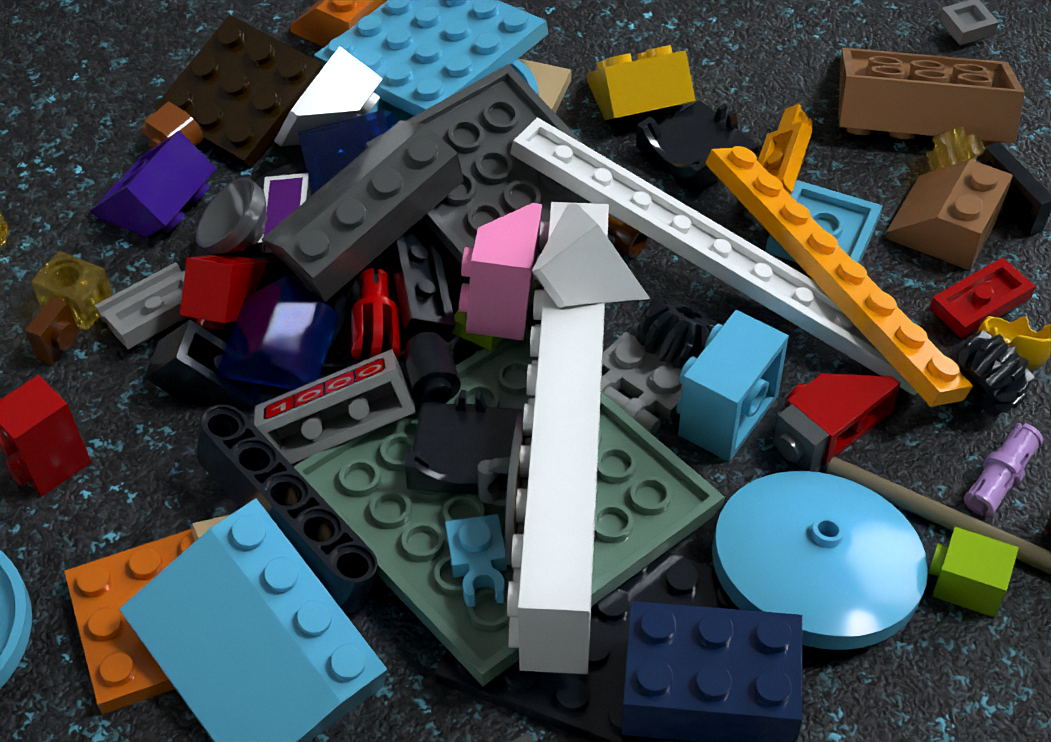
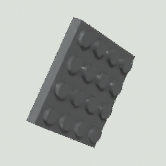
[365,64,591,265]

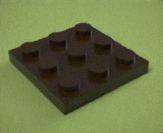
[153,15,323,169]

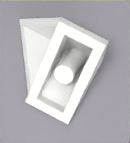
[532,203,650,308]

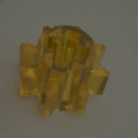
[925,126,985,171]

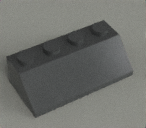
[262,120,464,303]

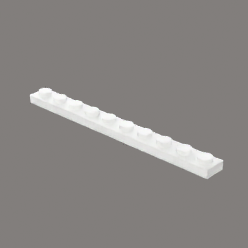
[510,117,917,396]

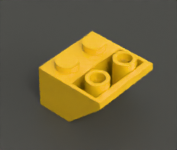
[586,45,696,120]

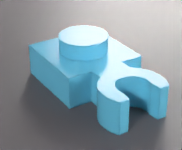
[445,514,507,607]

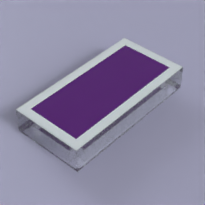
[257,173,312,253]

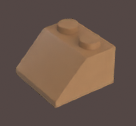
[885,159,1013,271]

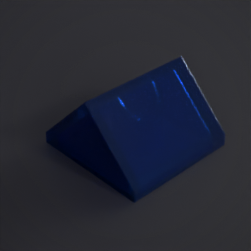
[298,110,397,194]
[218,274,338,390]

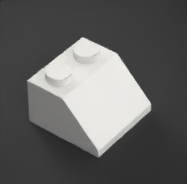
[274,46,383,147]

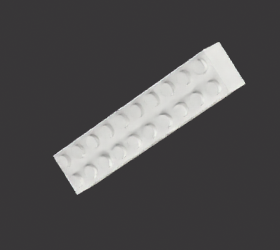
[507,202,609,674]

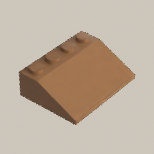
[838,48,1025,147]

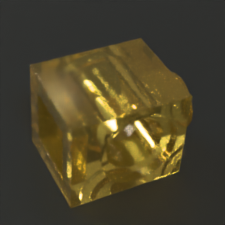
[31,250,113,331]

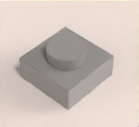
[939,0,999,45]

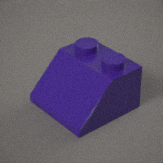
[90,130,217,237]

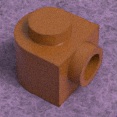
[142,101,203,149]

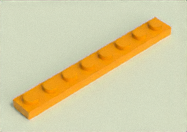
[705,146,973,407]

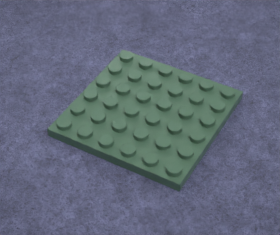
[294,327,725,686]

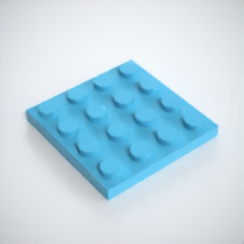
[314,0,548,116]

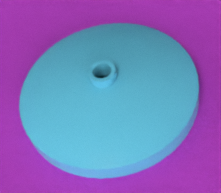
[712,471,928,650]

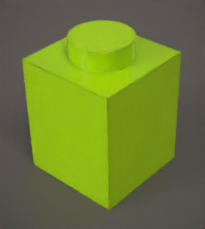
[928,527,1019,618]

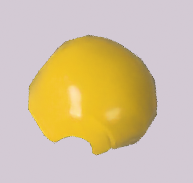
[977,316,1051,372]

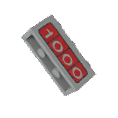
[254,349,416,464]

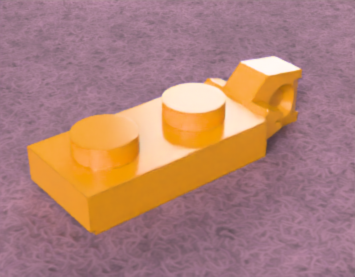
[758,104,813,194]

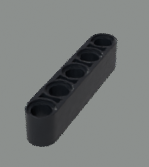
[196,405,378,613]

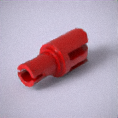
[351,268,401,360]

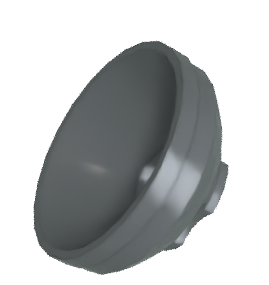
[196,177,268,255]

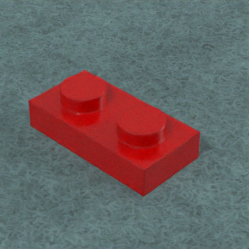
[929,257,1035,339]

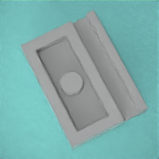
[94,262,191,349]

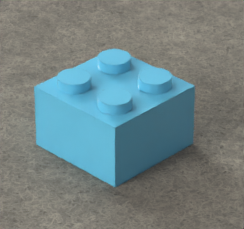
[676,310,789,462]

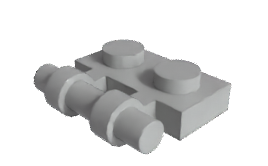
[601,332,683,435]

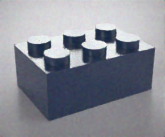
[622,601,802,742]

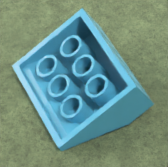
[119,498,387,742]

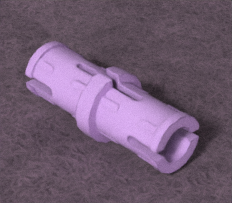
[964,423,1043,517]

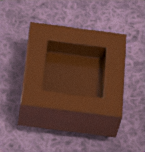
[25,297,79,365]

